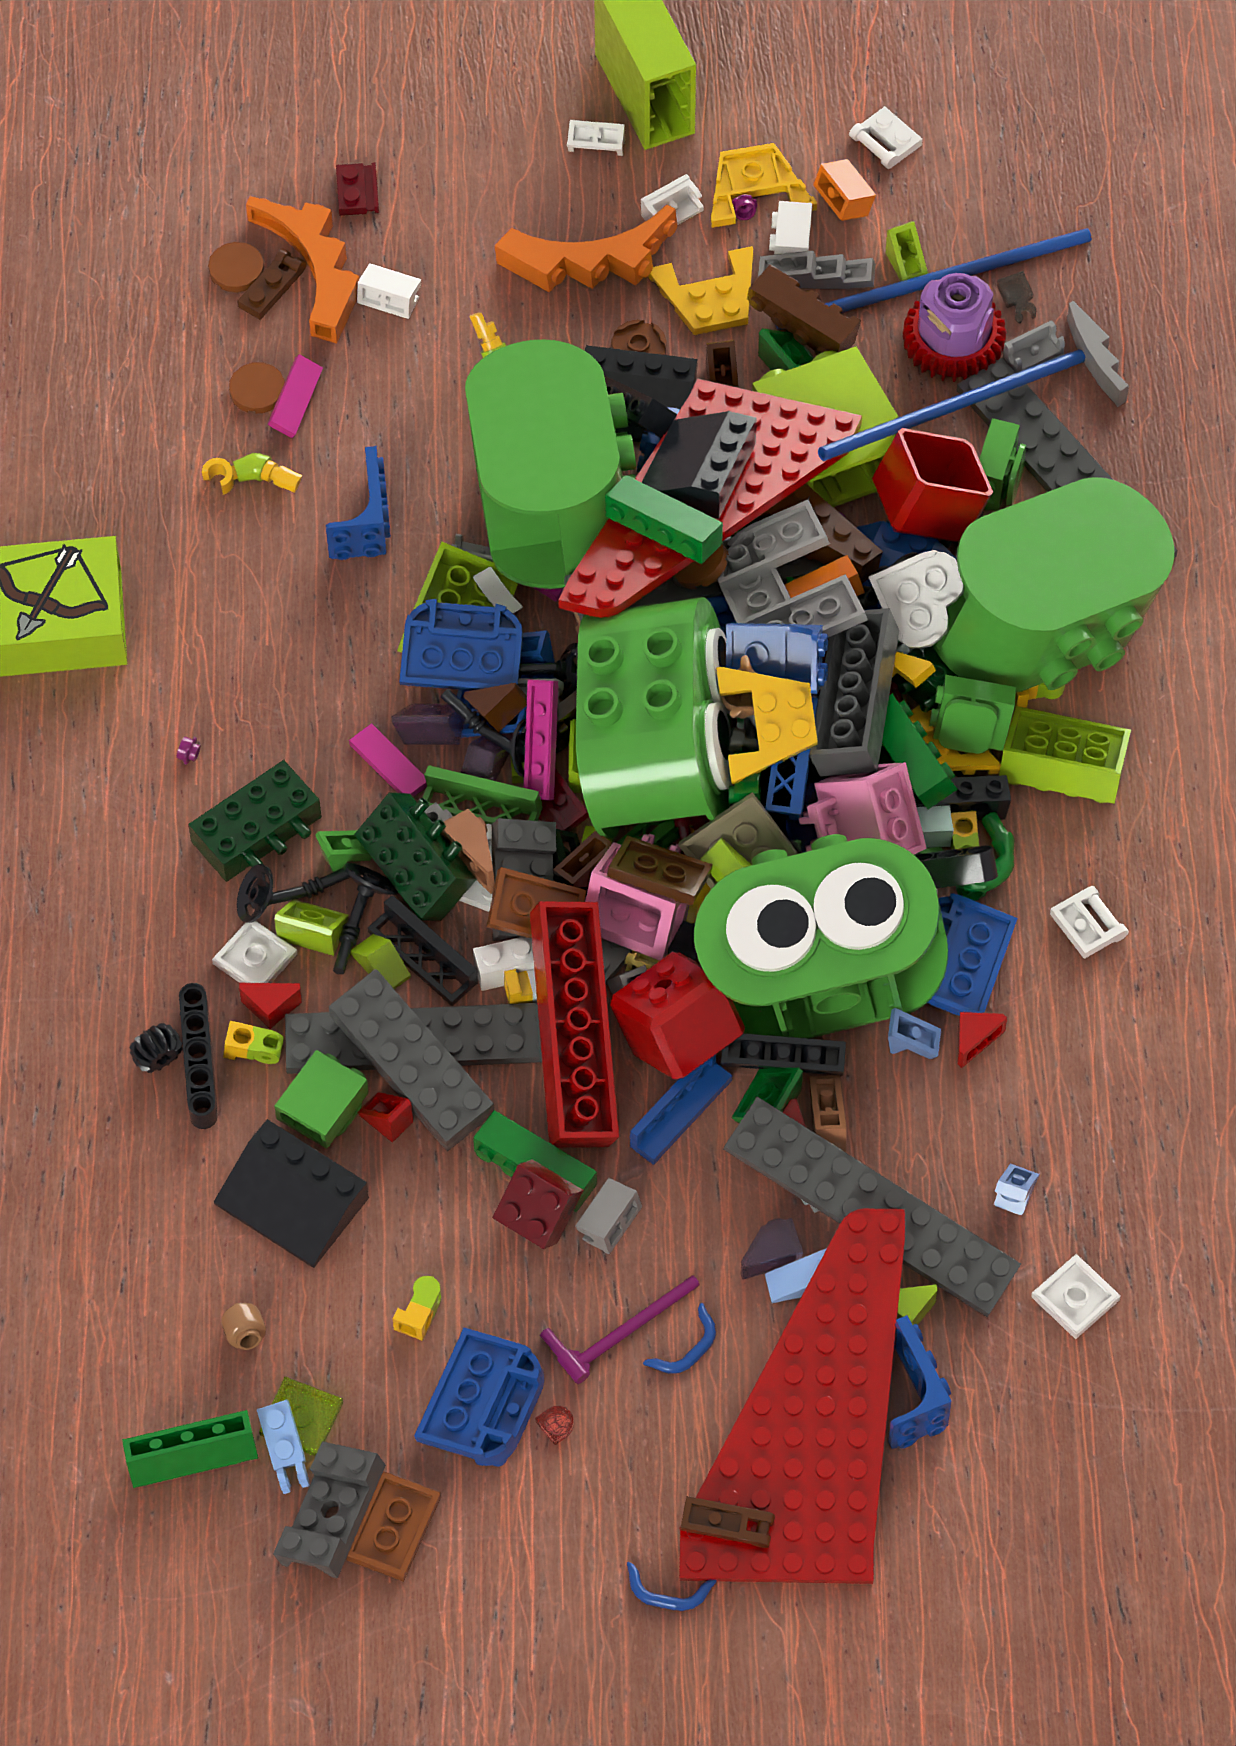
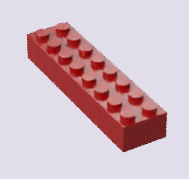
[530,901,619,1148]

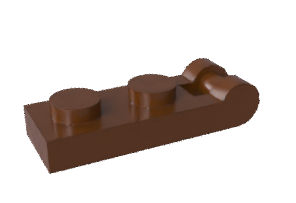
[237,248,307,320]
[680,1496,775,1548]

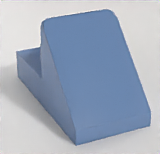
[888,1008,941,1059]
[994,1164,1039,1215]

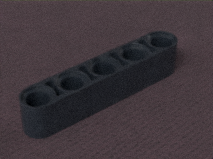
[914,845,998,888]
[179,983,218,1129]

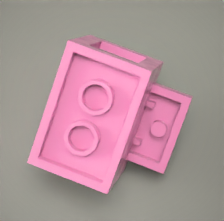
[798,762,927,855]
[585,833,689,961]

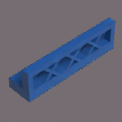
[765,697,818,821]
[630,1054,732,1165]

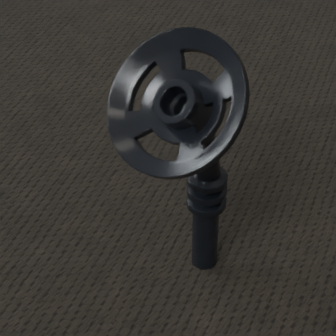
[519,643,578,700]
[440,689,526,777]
[333,863,398,975]
[236,864,351,923]

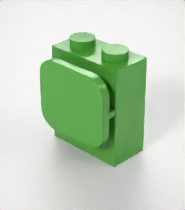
[979,418,1027,511]
[929,675,1016,754]
[274,1050,369,1149]

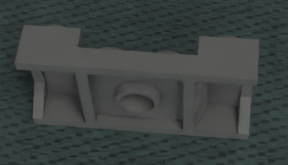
[492,818,556,941]
[273,1441,386,1578]

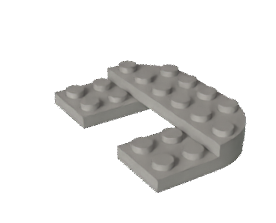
[718,500,868,638]

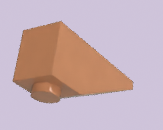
[441,809,495,894]
[809,1075,846,1152]

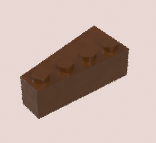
[747,264,861,355]
[758,484,883,583]

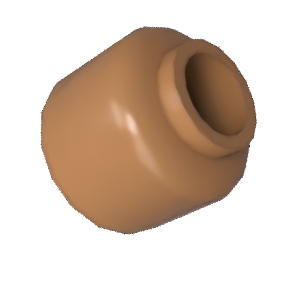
[221,1303,266,1350]

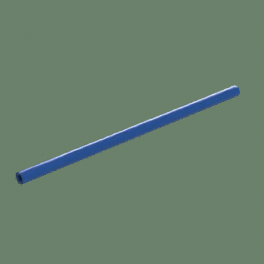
[775,228,1092,331]
[818,349,1085,461]

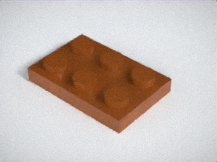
[486,867,586,939]
[346,1471,441,1582]

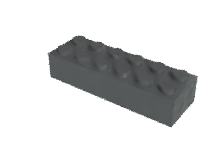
[809,608,899,777]
[328,969,494,1152]

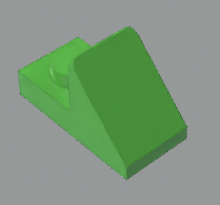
[315,830,372,872]

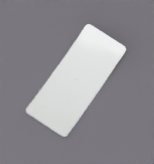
[473,567,523,613]

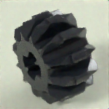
[129,1023,183,1073]

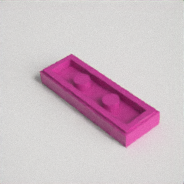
[267,354,323,438]
[349,723,427,797]

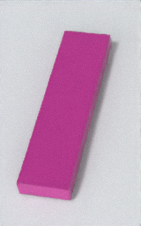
[524,680,558,800]

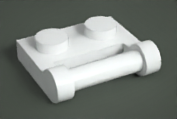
[849,106,922,169]
[1050,886,1129,959]

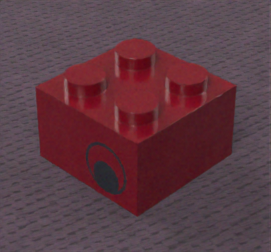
[492,1159,584,1249]

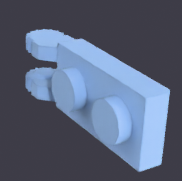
[256,1400,310,1494]

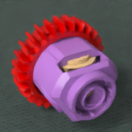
[902,273,1007,382]

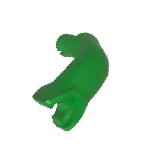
[956,812,1015,901]

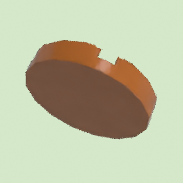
[208,242,264,293]
[611,319,667,355]
[229,362,285,414]
[674,543,729,590]

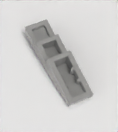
[758,251,876,289]
[1067,301,1129,407]

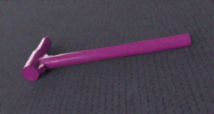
[540,1275,700,1384]

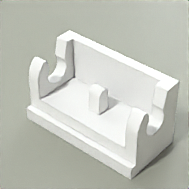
[567,120,625,156]
[641,174,704,225]
[357,263,421,319]

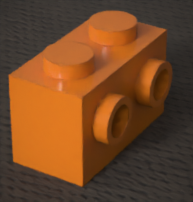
[813,159,876,221]

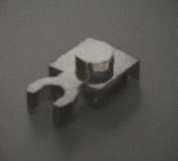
[996,271,1037,324]

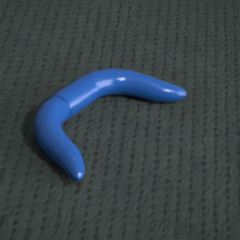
[643,1303,716,1374]
[627,1562,717,1611]

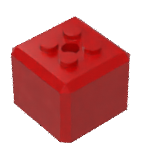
[872,428,993,542]
[610,952,745,1079]

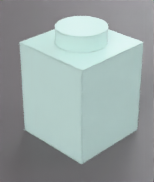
[917,805,954,848]

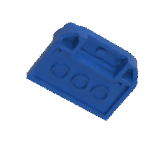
[399,599,523,691]
[927,893,1018,1016]
[414,1328,544,1466]

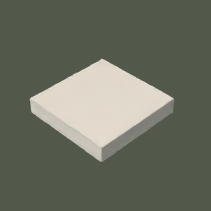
[212,921,298,983]
[1031,1254,1121,1339]

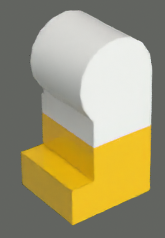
[504,969,537,1004]

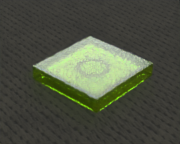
[259,1377,343,1456]

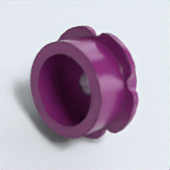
[732,194,758,220]
[176,736,201,764]

